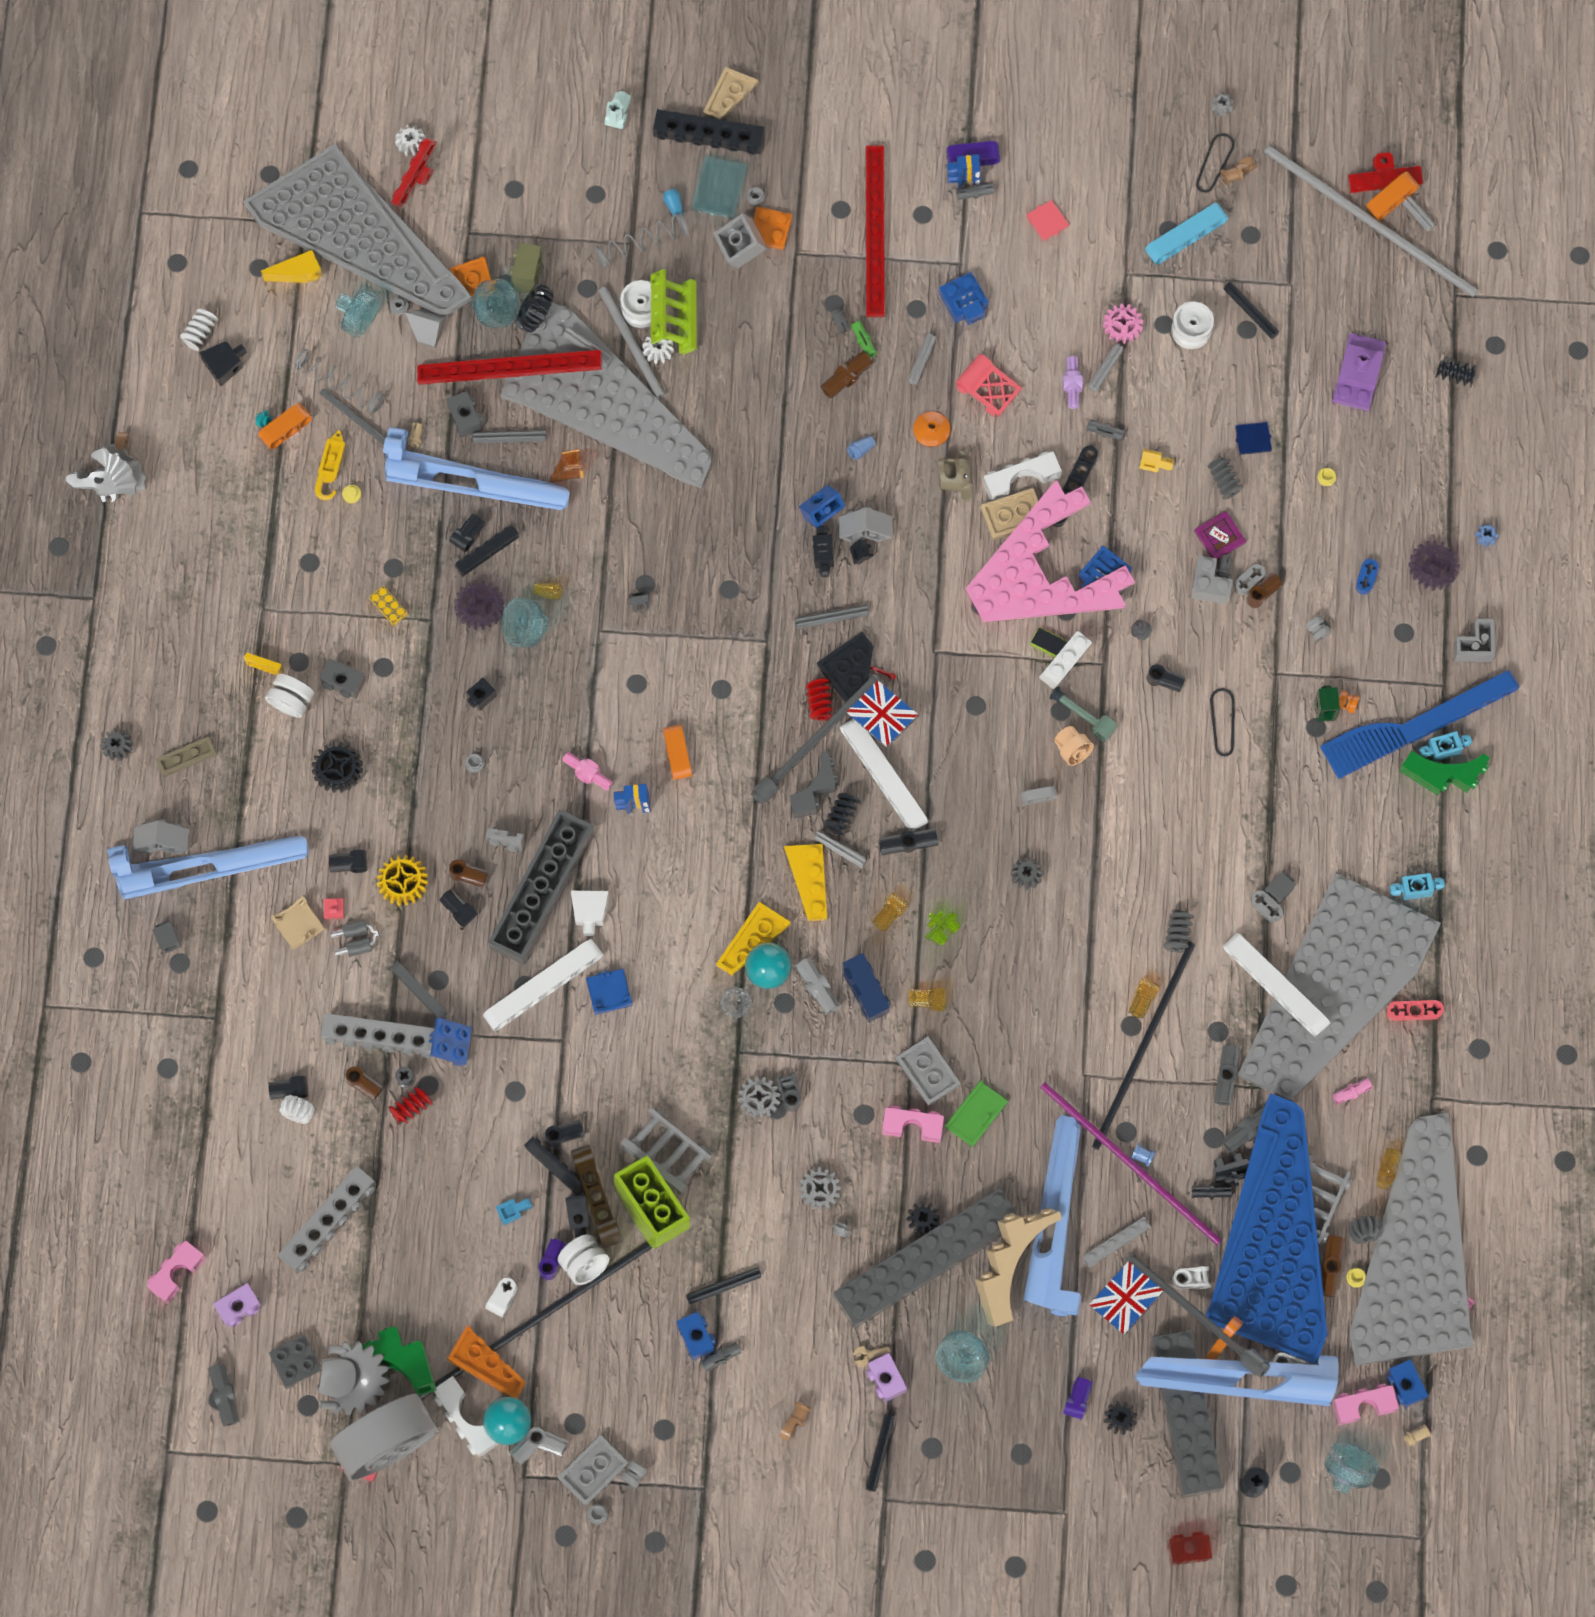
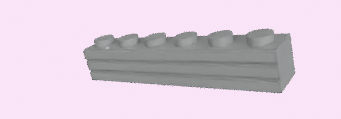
[1082,1217,1151,1268]

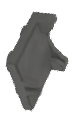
[268,1335,322,1390]

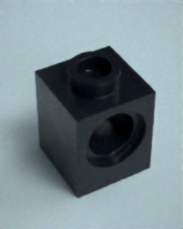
[466,677,497,711]

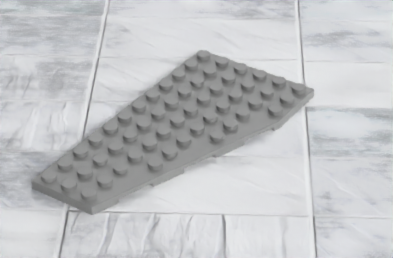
[1237,873,1441,1101]

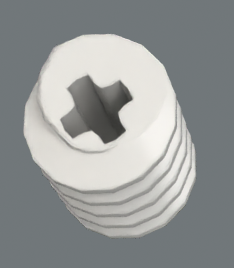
[180,309,218,351]

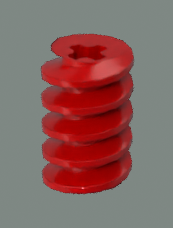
[806,678,833,721]
[389,1087,433,1126]

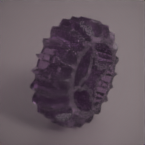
[1408,540,1460,591]
[454,580,505,631]

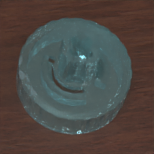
[471,279,518,328]
[335,288,381,338]
[502,598,549,648]
[936,1330,990,1383]
[1324,1443,1379,1494]

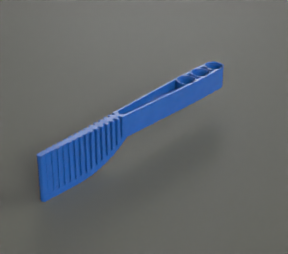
[1320,670,1520,779]

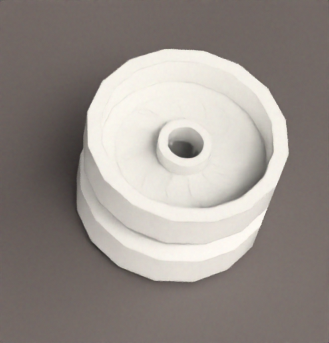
[620,280,651,328]
[1171,301,1214,349]
[265,674,314,718]
[558,1234,609,1285]

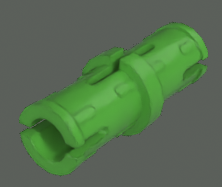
[851,321,877,358]

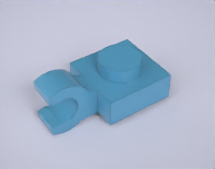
[496,1198,533,1226]

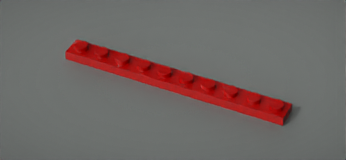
[866,146,885,317]
[417,350,602,385]

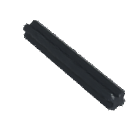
[1224,282,1279,339]
[686,1267,761,1304]
[866,1413,895,1492]

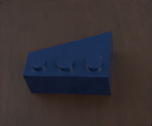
[842,953,891,1023]

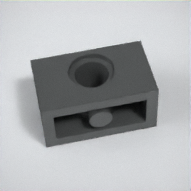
[446,391,483,438]
[320,659,366,699]

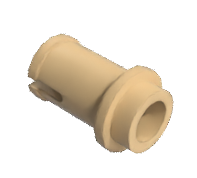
[407,423,423,448]
[1403,1425,1430,1446]

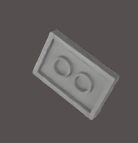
[896,1037,961,1106]
[558,1435,629,1506]

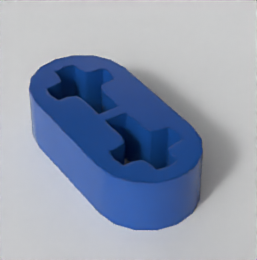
[1355,559,1379,595]

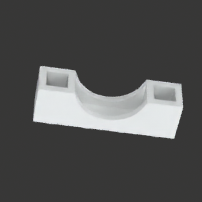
[983,451,1062,501]
[433,1376,499,1458]

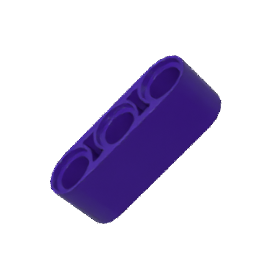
[946,141,1001,166]

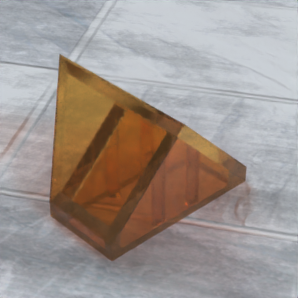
[548,450,584,483]

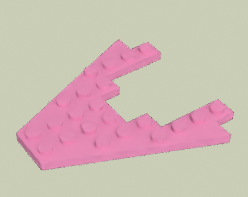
[966,481,1135,622]

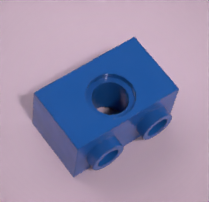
[798,485,846,528]
[676,1312,716,1361]
[1386,1359,1428,1408]

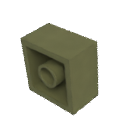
[509,242,543,294]

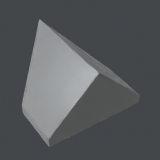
[405,309,447,348]

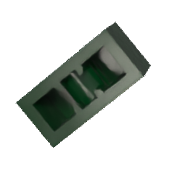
[1314,685,1340,722]

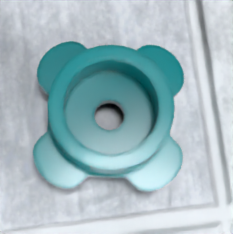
[255,410,272,428]

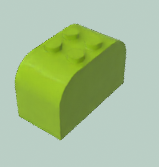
[614,1155,690,1249]

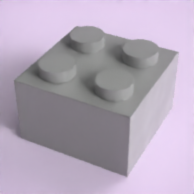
[713,213,767,268]

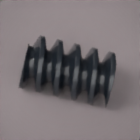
[1435,356,1476,388]
[824,793,861,836]
[1240,1467,1269,1498]

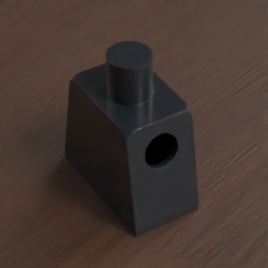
[199,341,247,387]
[565,1195,590,1238]

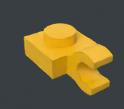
[1140,449,1174,472]

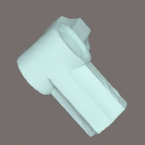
[605,91,631,129]

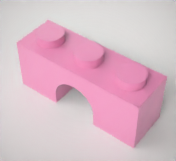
[882,1106,944,1143]
[147,1240,206,1304]
[1332,1383,1399,1425]

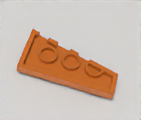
[447,1325,526,1398]

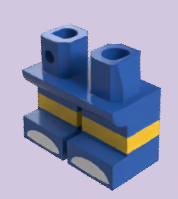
[947,154,980,187]
[614,784,650,814]

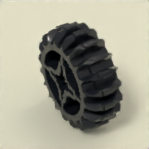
[515,284,554,333]
[311,742,363,793]

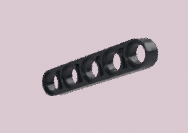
[1053,445,1098,527]

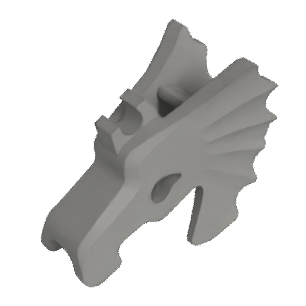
[66,444,147,502]

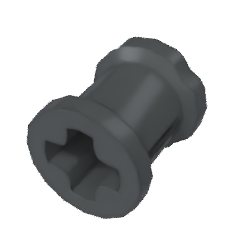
[395,1067,414,1088]

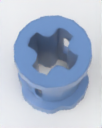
[1131,1143,1156,1167]

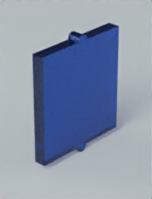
[1235,422,1272,455]

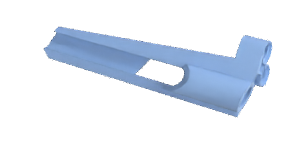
[383,427,570,510]
[107,836,309,900]
[1023,1115,1082,1316]
[1135,1355,1339,1406]

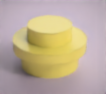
[1317,468,1336,486]
[342,485,361,503]
[1346,1267,1366,1288]

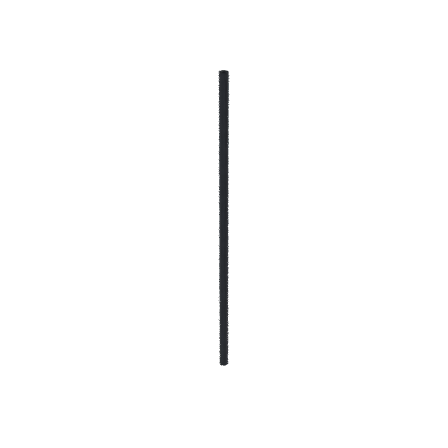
[419,1242,652,1400]

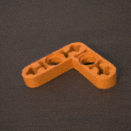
[1204,1316,1244,1360]

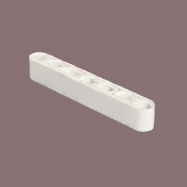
[840,719,928,832]
[1223,933,1330,1037]
[483,939,603,1031]

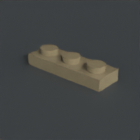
[156,736,217,777]

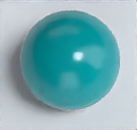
[745,943,792,989]
[483,1397,531,1445]

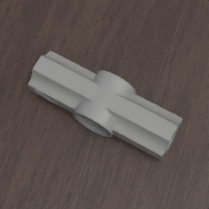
[796,957,840,1015]

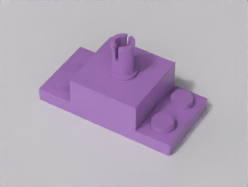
[1332,333,1386,411]

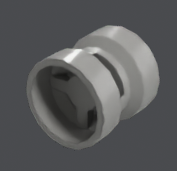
[1305,616,1331,642]
[620,1461,647,1489]

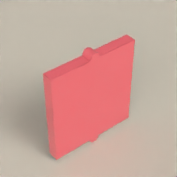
[1026,200,1069,241]

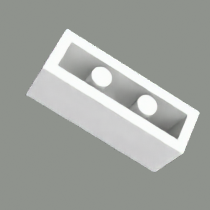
[1038,631,1092,689]

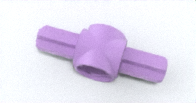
[1063,356,1083,409]

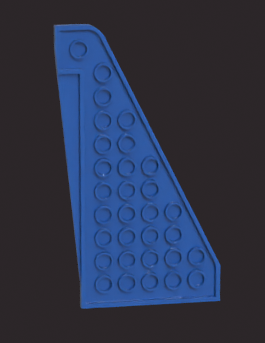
[1205,1093,1327,1365]

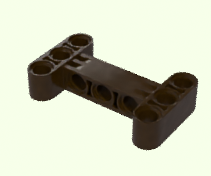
[571,1144,622,1249]

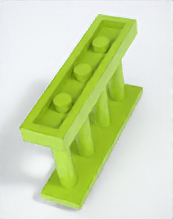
[650,269,697,355]

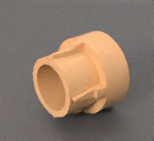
[1054,726,1094,766]

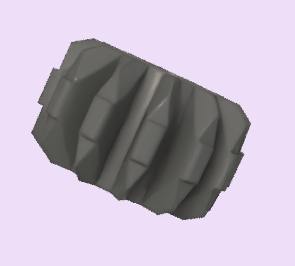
[100,729,134,761]
[1010,857,1043,891]
[1349,1215,1383,1244]

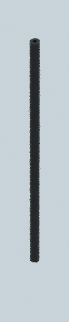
[1092,941,1195,1150]

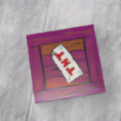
[1194,511,1246,560]

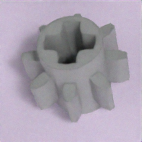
[1211,93,1234,117]

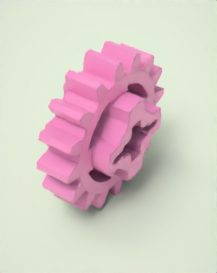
[1103,304,1143,344]

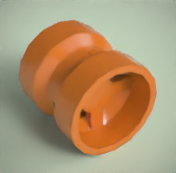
[1339,690,1360,714]

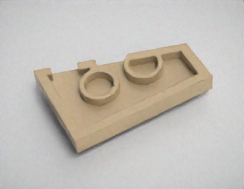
[703,67,759,120]

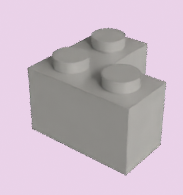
[839,506,893,543]
[1191,556,1233,605]
[1453,619,1495,663]
[133,819,189,854]

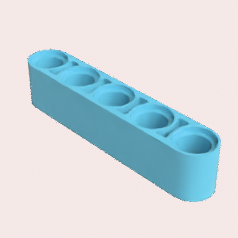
[1145,202,1229,265]

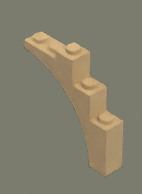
[975,1208,1062,1327]

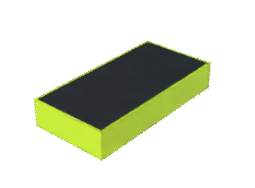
[1030,627,1068,657]

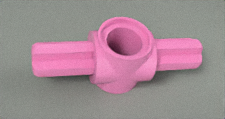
[562,752,613,791]

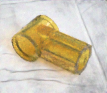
[872,892,909,933]
[1128,977,1160,1019]
[909,988,947,1011]
[1376,1148,1402,1190]

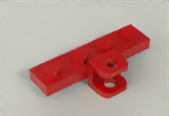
[391,138,438,206]
[1347,152,1423,194]

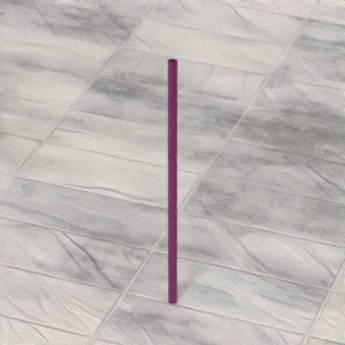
[1040,1082,1222,1245]

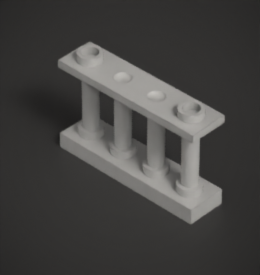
[621,1108,712,1196]
[1309,1154,1352,1247]

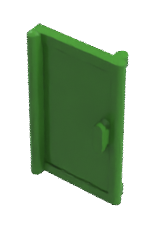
[945,1080,1008,1147]

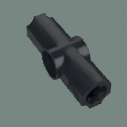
[878,829,938,856]

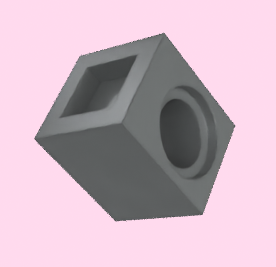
[1264,872,1296,904]
[152,922,181,955]

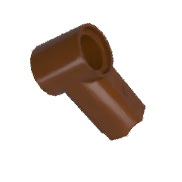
[1247,573,1283,608]
[449,859,488,888]
[346,1066,383,1101]

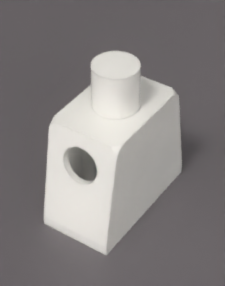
[571,891,609,936]

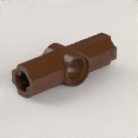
[820,352,873,399]
[1321,1235,1345,1297]

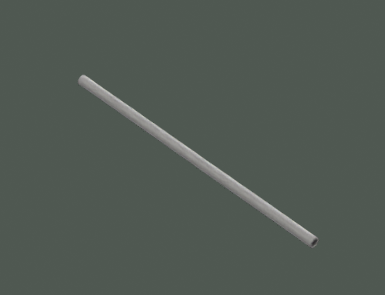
[1264,145,1478,297]

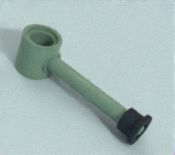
[1049,686,1118,742]

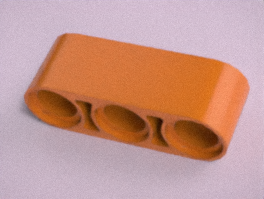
[1366,172,1419,220]
[258,403,312,450]
[663,724,692,780]

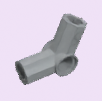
[509,1427,568,1466]

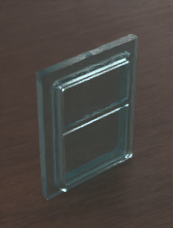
[691,156,747,219]

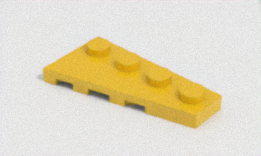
[784,844,827,921]
[716,902,791,976]

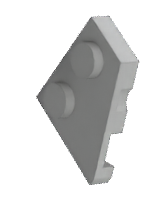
[486,828,525,852]

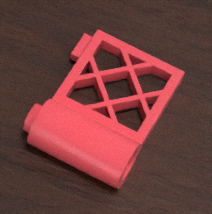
[955,354,1022,417]

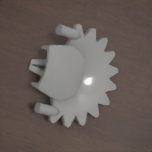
[317,1341,389,1416]

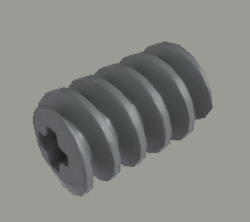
[1207,458,1244,500]
[1164,910,1194,953]

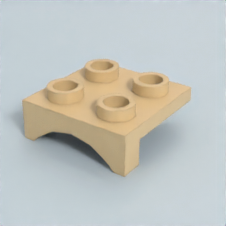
[271,896,325,951]

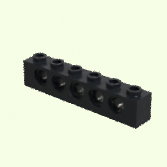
[653,109,765,155]

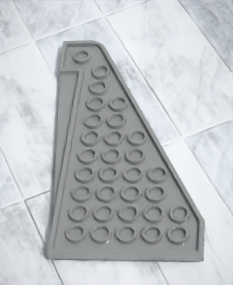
[243,144,472,315]
[500,303,711,489]
[1349,1113,1474,1366]

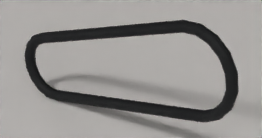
[1196,133,1235,193]
[1210,688,1235,757]

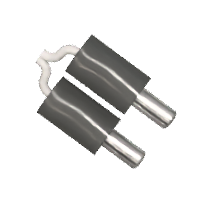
[330,919,378,957]

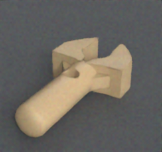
[853,1346,891,1367]

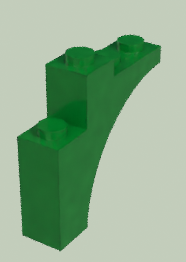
[350,1326,437,1396]

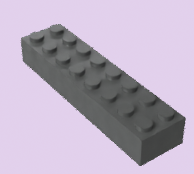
[488,809,594,965]
[1150,1330,1223,1498]

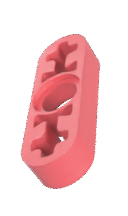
[1386,1000,1444,1021]

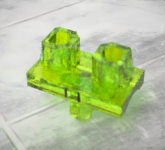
[924,912,961,946]

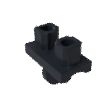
[1214,1153,1249,1187]

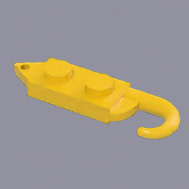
[314,430,346,500]

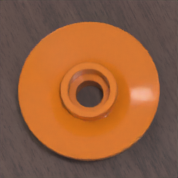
[913,411,950,447]

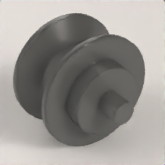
[1131,619,1152,640]

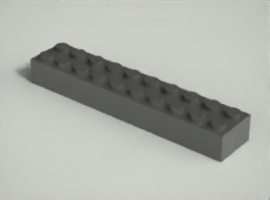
[833,1188,1018,1330]

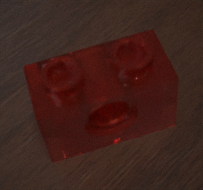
[1167,1531,1213,1566]

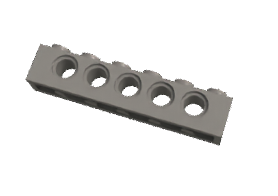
[320,1013,435,1058]
[278,1166,376,1274]

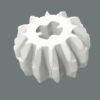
[395,125,426,156]
[643,337,674,364]
[279,1095,314,1124]

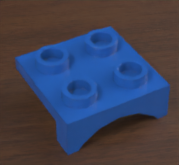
[586,969,633,1015]
[428,1018,472,1066]

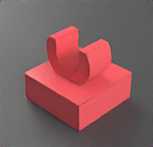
[324,898,344,919]

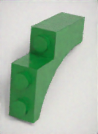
[1399,751,1490,796]

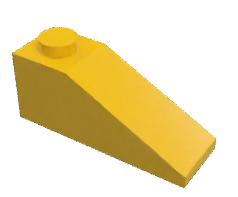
[261,250,322,283]

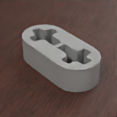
[1234,564,1266,595]
[1020,786,1058,805]
[1251,890,1283,923]

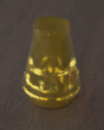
[533,582,562,601]

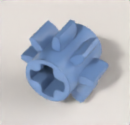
[1474,523,1499,548]

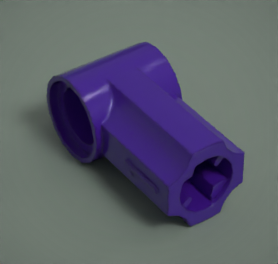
[538,1239,567,1280]
[1063,1377,1093,1420]

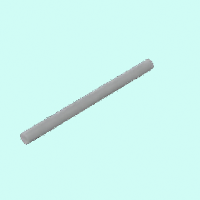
[598,287,665,399]

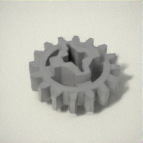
[738,1076,780,1120]
[798,1167,841,1211]

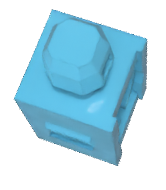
[1418,731,1472,762]
[1389,873,1445,901]

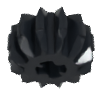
[906,1201,940,1236]
[1104,1401,1138,1435]

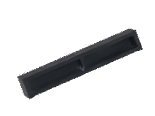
[455,525,520,577]
[524,1137,584,1196]

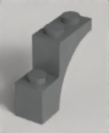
[790,751,838,819]

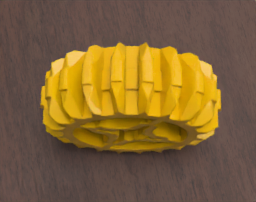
[376,854,429,906]

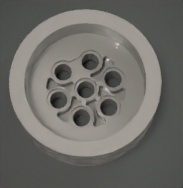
[329,1394,438,1481]

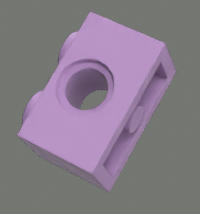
[213,1283,262,1327]
[866,1353,907,1402]

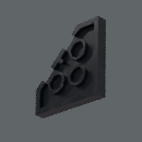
[816,631,874,703]

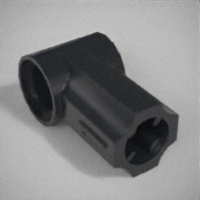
[449,514,485,553]
[1146,664,1186,693]
[328,850,368,873]
[439,889,478,928]
[268,1076,308,1100]
[545,1119,585,1147]

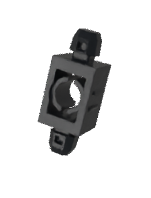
[813,525,834,578]

